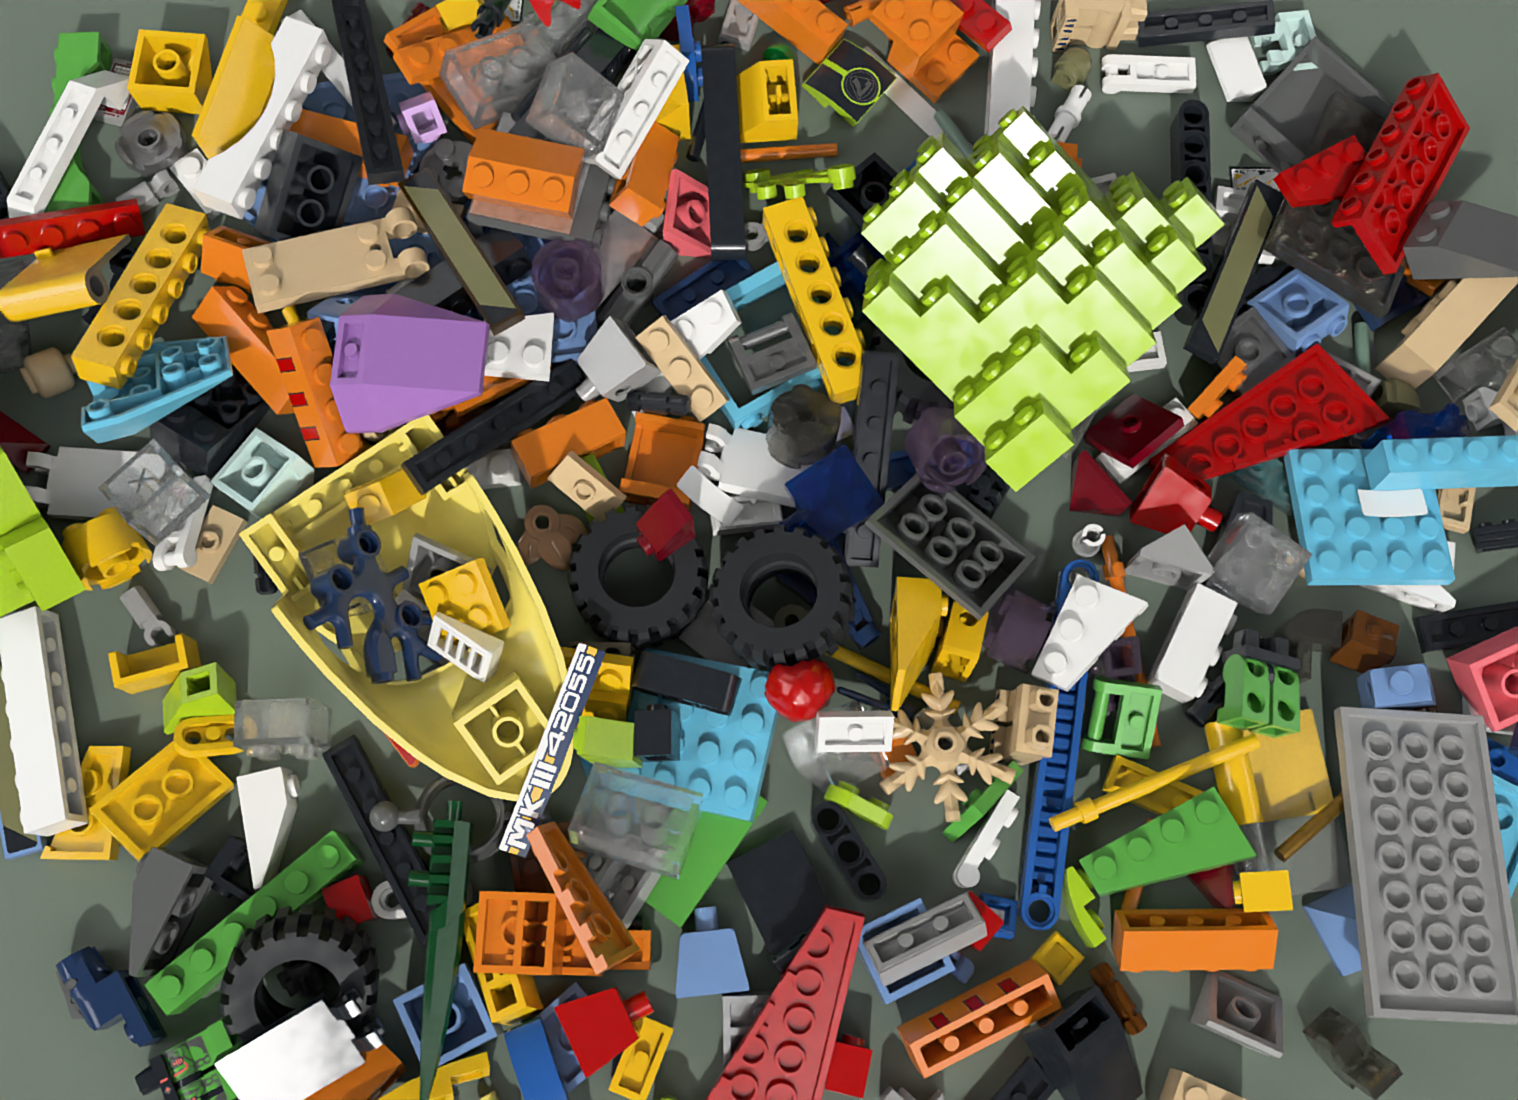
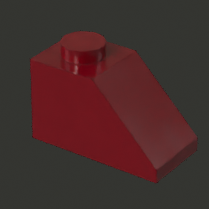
[635,488,695,562]

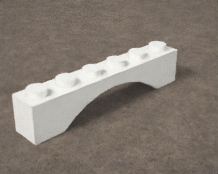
[193,16,332,220]

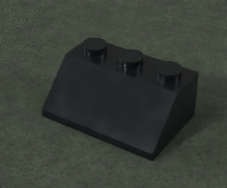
[254,129,363,241]
[826,152,898,228]

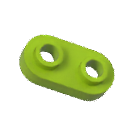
[824,781,894,830]

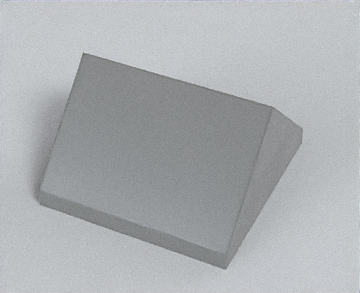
[1124,524,1213,591]
[402,533,492,601]
[1190,970,1283,1058]

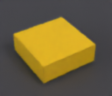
[1029,931,1085,986]

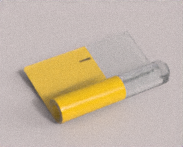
[1204,709,1352,895]

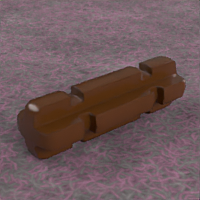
[1089,962,1147,1036]

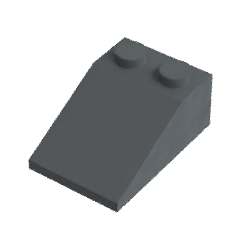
[1402,200,1518,280]
[129,847,213,977]

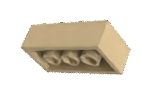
[1375,277,1518,389]

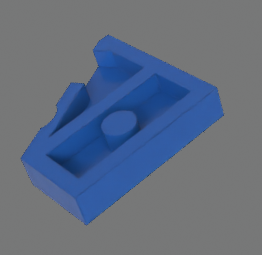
[675,5,703,102]

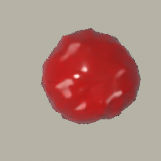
[764,659,836,722]

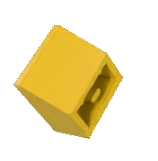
[736,59,798,143]

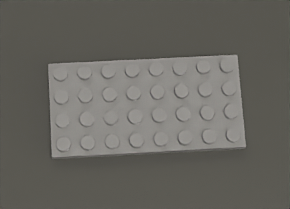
[1334,706,1518,1025]

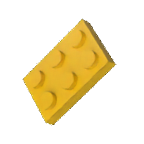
[89,739,234,862]

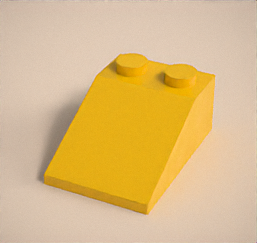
[890,577,948,711]

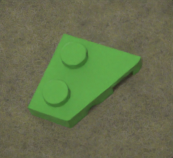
[942,760,1024,843]

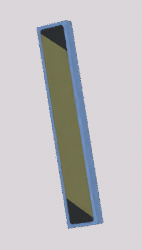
[0,655,48,860]

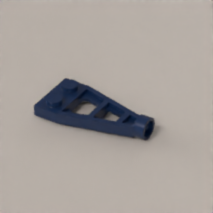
[775,511,883,651]

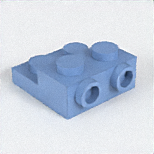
[1246,266,1350,357]

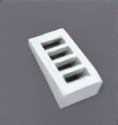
[427,612,505,683]

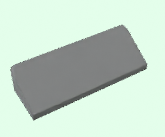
[863,892,987,986]

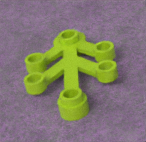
[742,163,856,200]

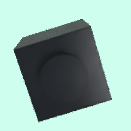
[634,704,680,762]

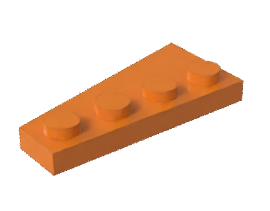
[384,6,499,145]
[526,821,640,976]

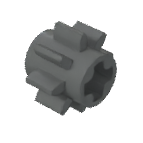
[276,960,329,997]

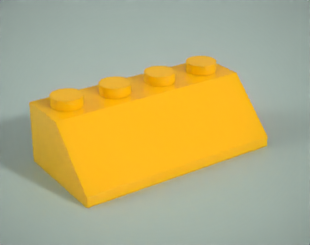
[192,15,275,159]

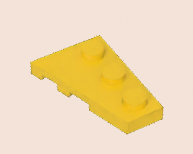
[40,746,131,861]

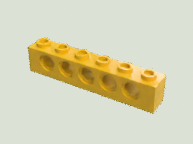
[763,197,866,406]
[71,203,211,390]

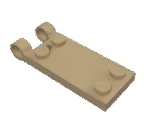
[242,207,430,314]

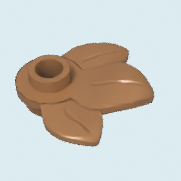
[518,505,588,571]

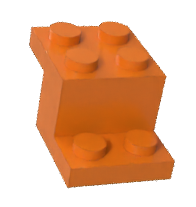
[869,0,980,104]
[473,891,607,976]

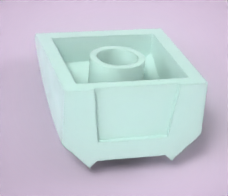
[210,428,314,519]

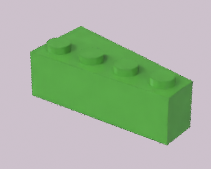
[1079,787,1257,897]

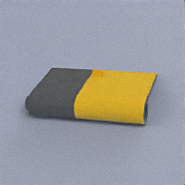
[0,234,131,325]

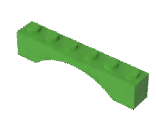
[44,32,112,212]
[144,830,366,1016]

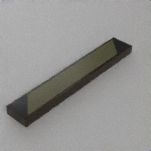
[398,167,526,336]

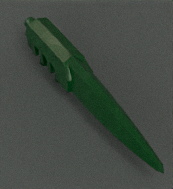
[408,800,473,1100]

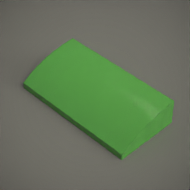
[587,0,688,51]
[645,795,768,928]

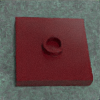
[1082,393,1184,469]

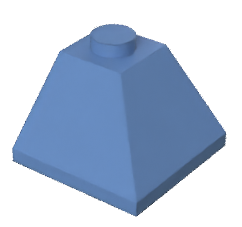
[1302,881,1362,976]

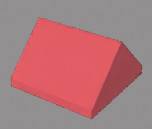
[663,168,712,259]

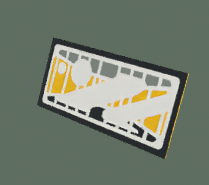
[1229,167,1282,193]

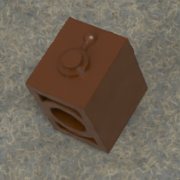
[1329,610,1400,674]

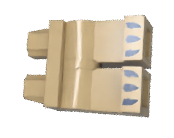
[1049,0,1147,53]
[989,683,1059,766]

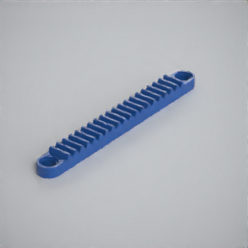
[1018,559,1099,931]

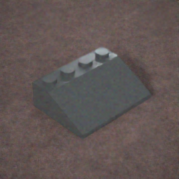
[865,465,1035,620]

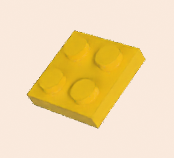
[418,557,511,646]

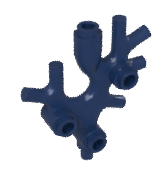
[303,508,443,684]

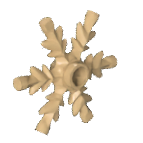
[878,672,1017,822]

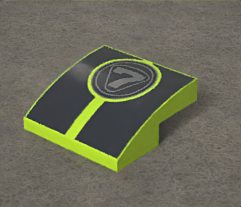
[801,39,897,127]

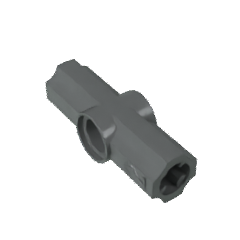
[596,239,678,326]

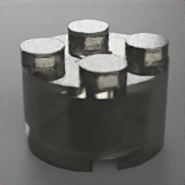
[766,384,842,469]

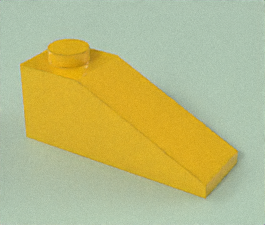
[463,903,544,1026]

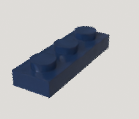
[652,259,755,321]

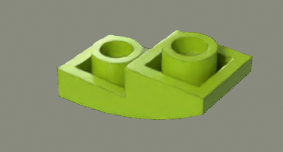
[1062,866,1107,948]

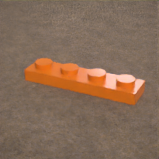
[393,16,525,85]

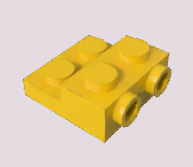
[560,646,634,728]

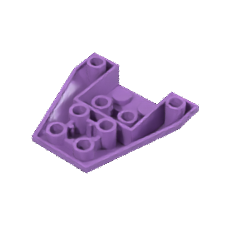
[330,294,490,433]

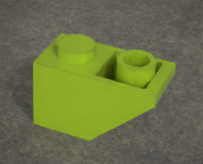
[163,662,238,735]
[573,716,643,769]

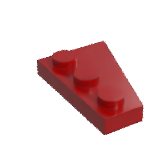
[1273,135,1367,208]

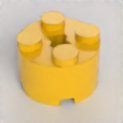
[61,507,152,590]

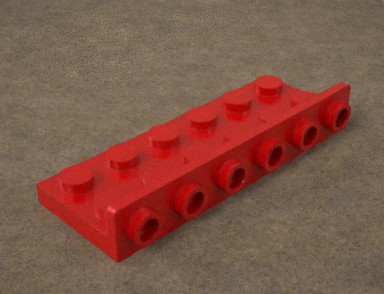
[1331,73,1470,275]

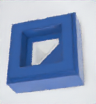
[979,892,1018,941]

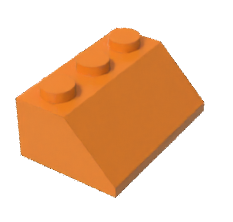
[462,128,585,219]

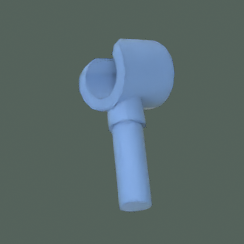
[949,951,974,984]

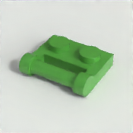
[1081,676,1163,760]

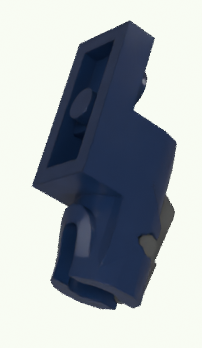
[56,946,167,1047]

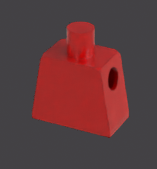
[1130,453,1223,534]
[554,986,655,1078]

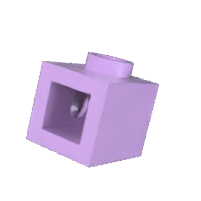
[396,91,447,144]

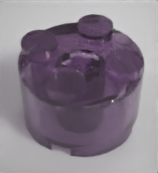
[531,239,605,323]
[904,407,987,493]
[982,590,1057,674]

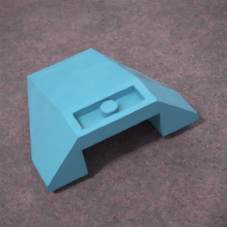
[81,336,233,444]

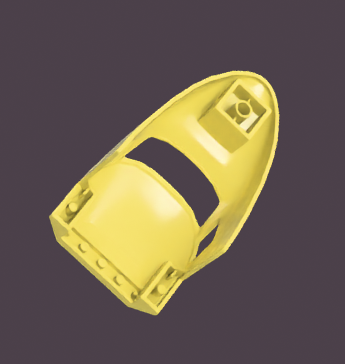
[239,415,574,801]

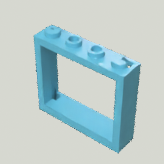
[671,262,853,431]

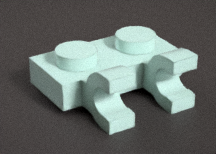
[1250,10,1318,76]

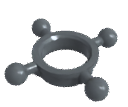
[369,776,552,907]

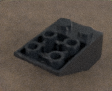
[150,364,270,478]
[1022,985,1143,1100]

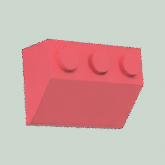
[1446,626,1518,732]

